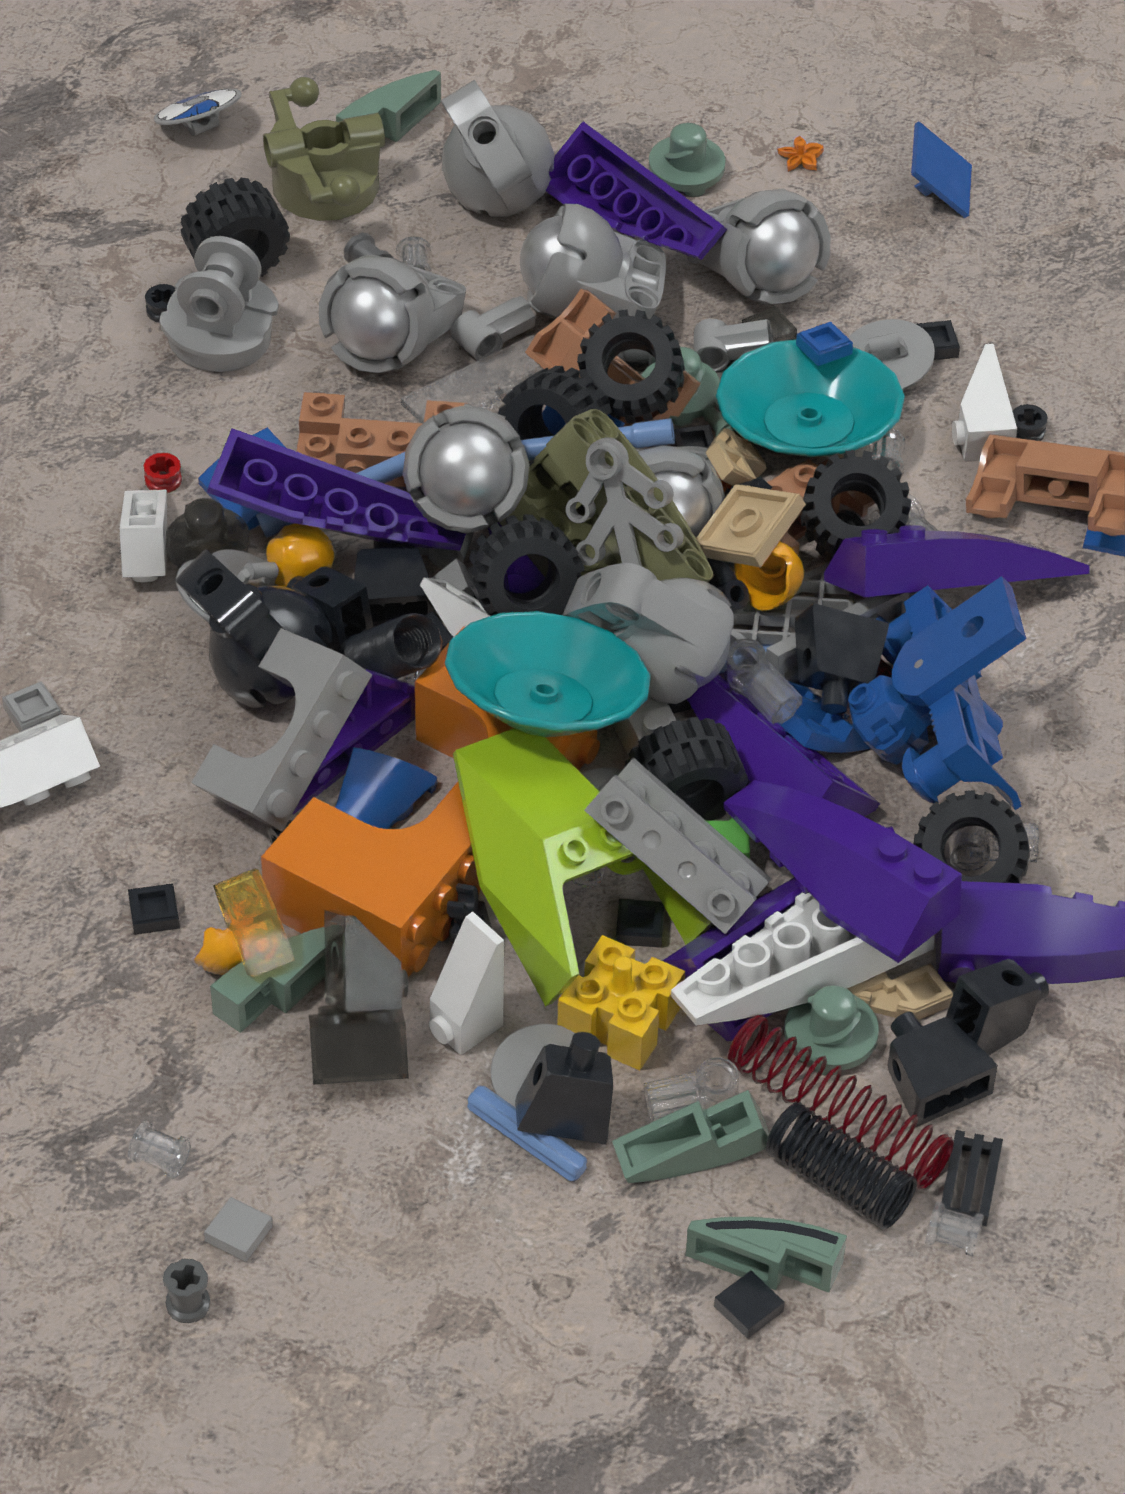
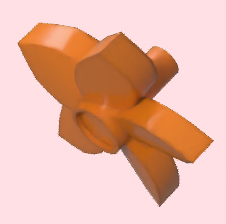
[777,136,824,172]

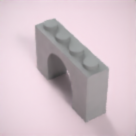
[191,628,372,831]

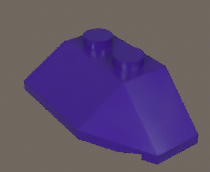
[292,669,415,815]

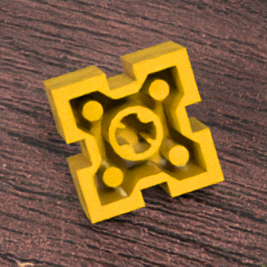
[557,935,685,1071]

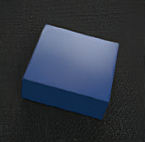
[796,322,853,366]

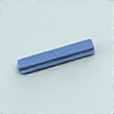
[467,1085,587,1181]

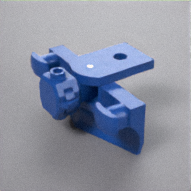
[848,576,1027,810]

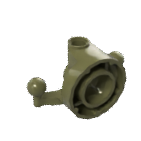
[263,77,385,221]

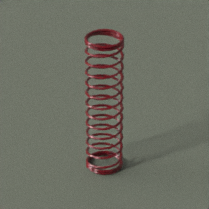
[727,1015,954,1190]

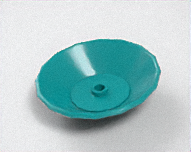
[716,340,905,458]
[445,611,651,737]

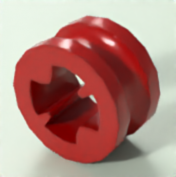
[143,452,182,493]

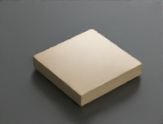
[696,484,806,567]

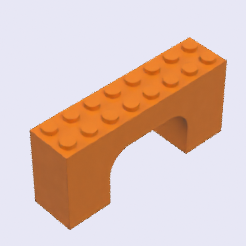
[261,626,600,985]

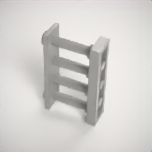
[584,758,771,934]

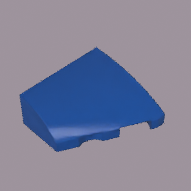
[759,677,870,753]
[335,747,437,829]

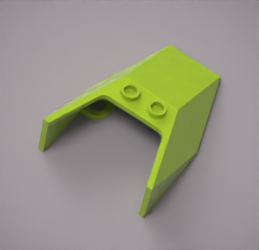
[453,728,713,1007]

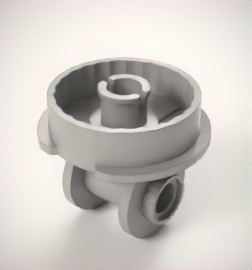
[160,236,279,372]

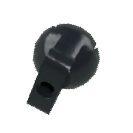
[174,549,333,709]

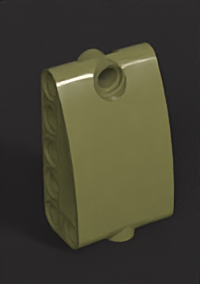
[500,409,713,582]

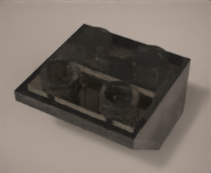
[309,1002,409,1085]

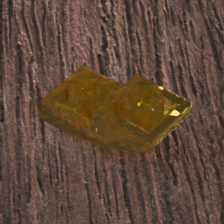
[213,868,295,978]

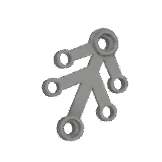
[566,437,684,566]

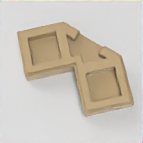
[705,428,767,486]
[847,963,953,1020]

